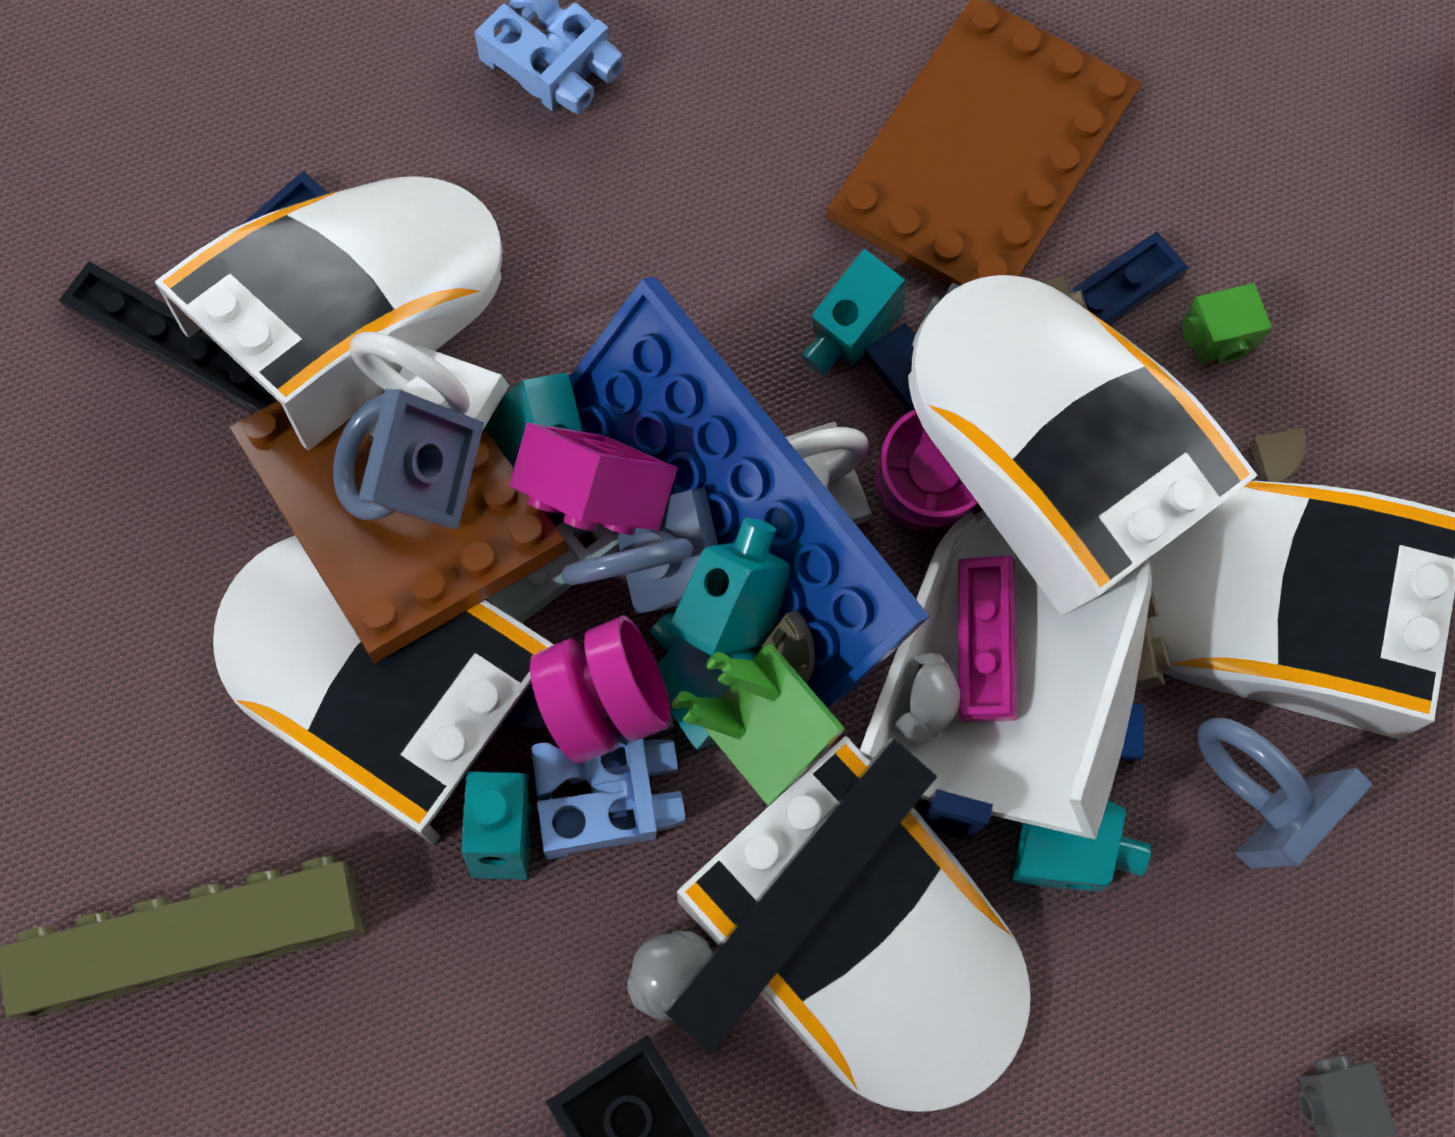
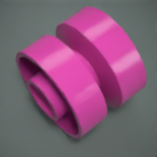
[874,409,979,533]
[530,615,672,764]

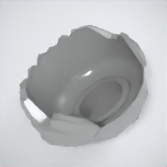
[895,653,961,743]
[627,931,712,1021]

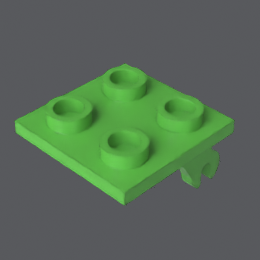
[672,644,845,806]

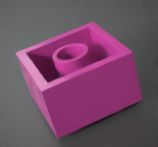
[509,422,678,535]

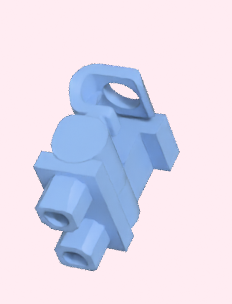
[474,0,624,115]
[531,736,685,860]

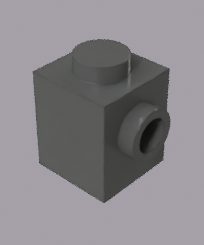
[1298,1053,1397,1137]

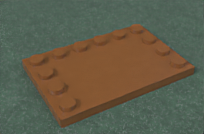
[826,0,1142,287]
[229,391,569,664]

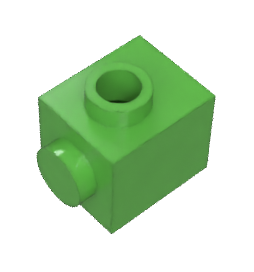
[1182,283,1272,363]

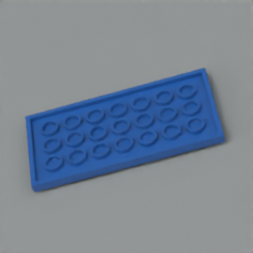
[569,277,930,711]

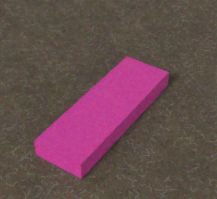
[958,555,1018,723]

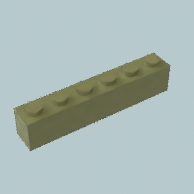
[0,856,366,1019]

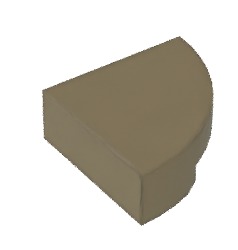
[1249,428,1306,482]
[758,610,815,684]

